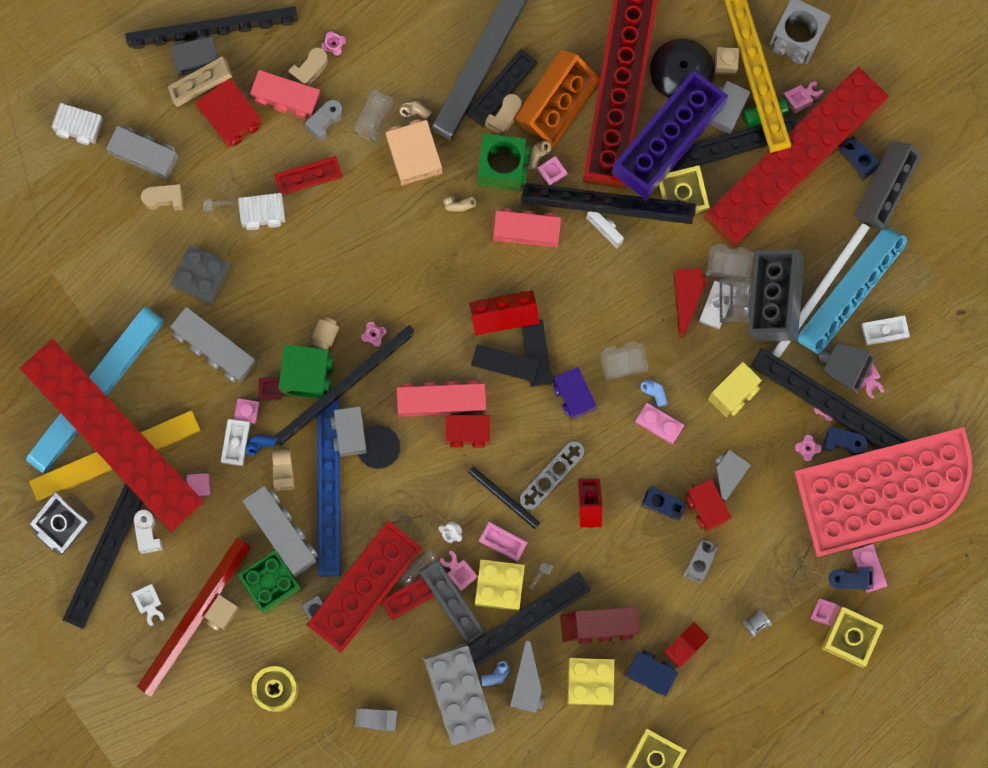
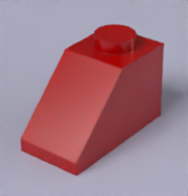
[578,479,602,528]
[663,622,710,669]

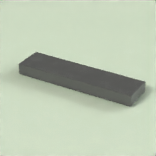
[419,559,486,645]

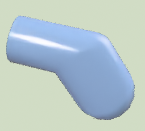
[640,379,668,407]
[481,661,510,686]

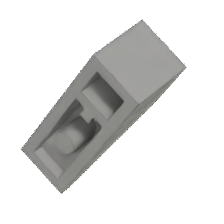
[510,641,545,713]

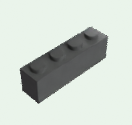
[854,141,922,230]

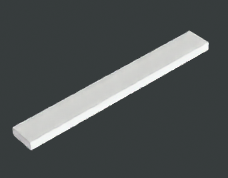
[772,223,870,358]

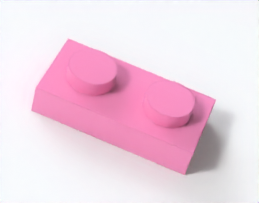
[635,403,684,445]
[851,544,887,594]

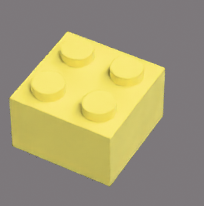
[659,166,710,213]
[708,362,762,418]
[475,560,525,611]
[821,607,884,668]
[567,658,615,706]
[625,729,687,768]

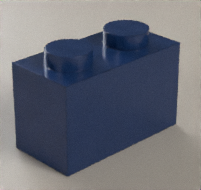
[625,650,678,697]

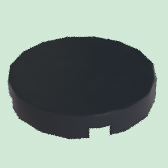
[358,425,400,469]

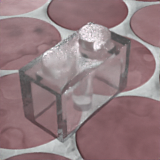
[354,89,393,142]
[705,244,754,282]
[720,278,753,323]
[599,341,649,381]

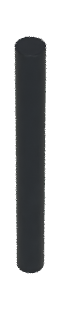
[468,466,540,529]

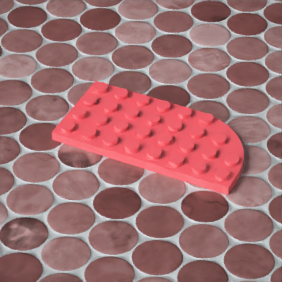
[793,427,972,557]

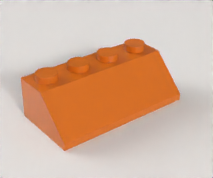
[514,50,600,148]

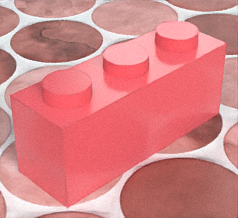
[250,70,321,120]
[493,208,561,248]

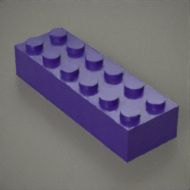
[612,70,728,199]

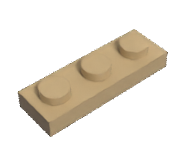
[168,56,232,107]

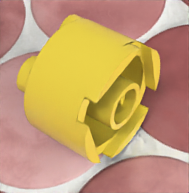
[252,666,298,712]

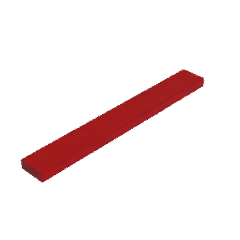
[137,538,251,697]

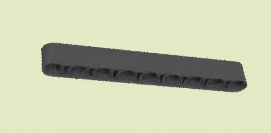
[431,0,528,141]

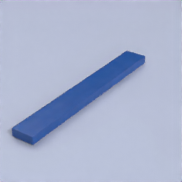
[317,400,341,577]

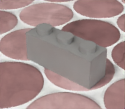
[106,126,179,180]

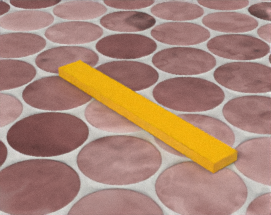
[724,0,791,153]
[29,410,201,502]

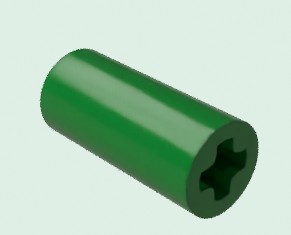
[742,97,789,128]

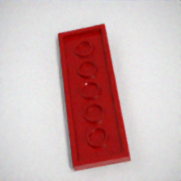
[306,520,422,653]

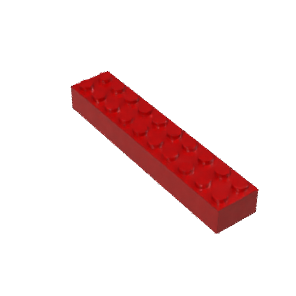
[582,0,657,189]
[704,66,889,248]
[19,338,204,533]

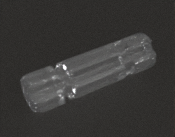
[399,549,437,586]

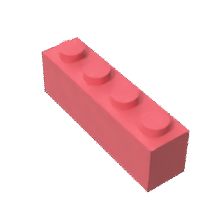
[397,380,486,417]

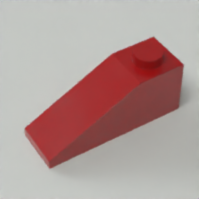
[673,268,706,338]

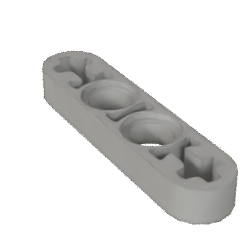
[520,441,584,511]

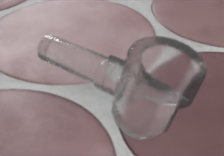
[202,198,233,213]
[529,563,553,590]

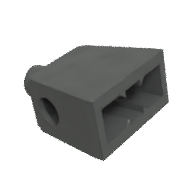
[819,344,875,394]

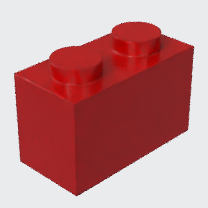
[446,415,490,448]
[685,479,732,532]

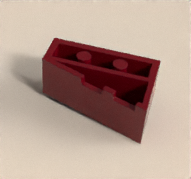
[560,607,641,644]

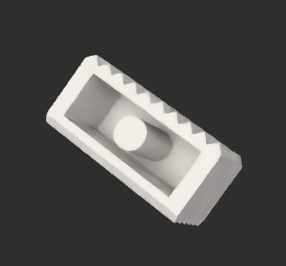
[52,103,103,145]
[238,193,286,230]

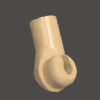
[527,141,551,170]

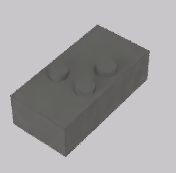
[748,249,805,342]

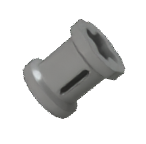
[742,609,772,638]

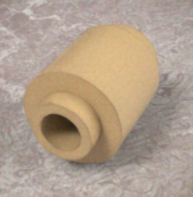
[311,317,339,350]

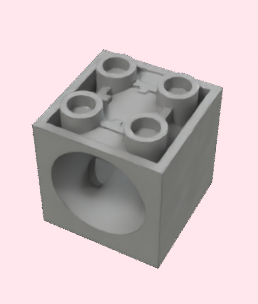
[769,0,831,65]

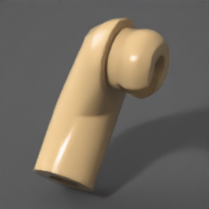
[399,101,432,120]
[443,196,476,212]

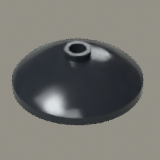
[650,39,714,99]

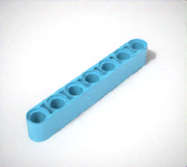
[798,227,907,353]

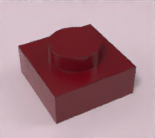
[259,377,281,401]

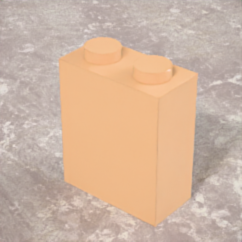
[385,119,442,186]

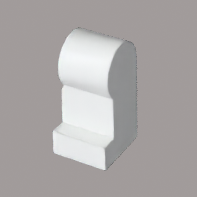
[134,510,163,554]

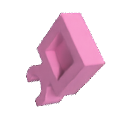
[783,81,824,114]
[861,363,884,399]
[440,550,478,591]

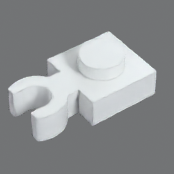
[131,584,165,626]

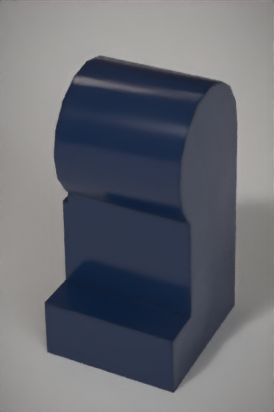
[839,136,879,181]
[822,426,867,455]
[641,487,686,521]
[828,566,873,590]

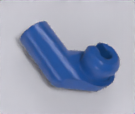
[245,434,276,456]

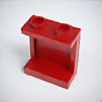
[195,78,262,148]

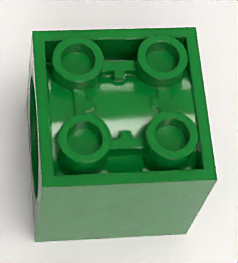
[477,134,530,191]
[279,345,334,399]
[238,550,302,615]

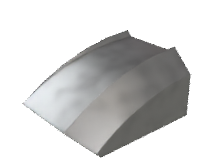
[29,489,95,555]

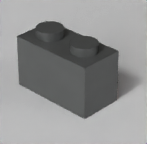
[170,35,218,76]

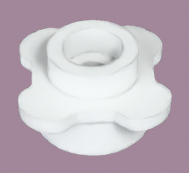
[439,521,462,543]

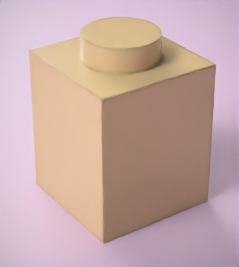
[714,47,739,77]
[204,595,239,631]

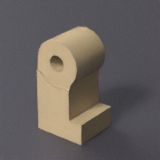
[289,48,328,86]
[485,94,521,136]
[141,184,184,211]
[272,448,295,491]

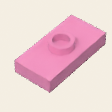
[478,522,528,562]

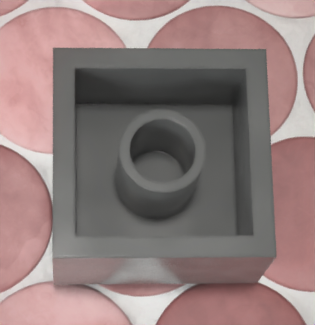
[171,245,232,306]

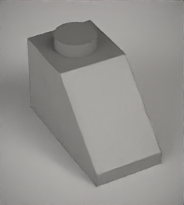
[715,450,751,502]

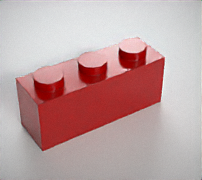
[469,290,539,336]

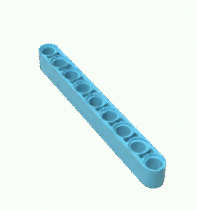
[26,306,164,474]

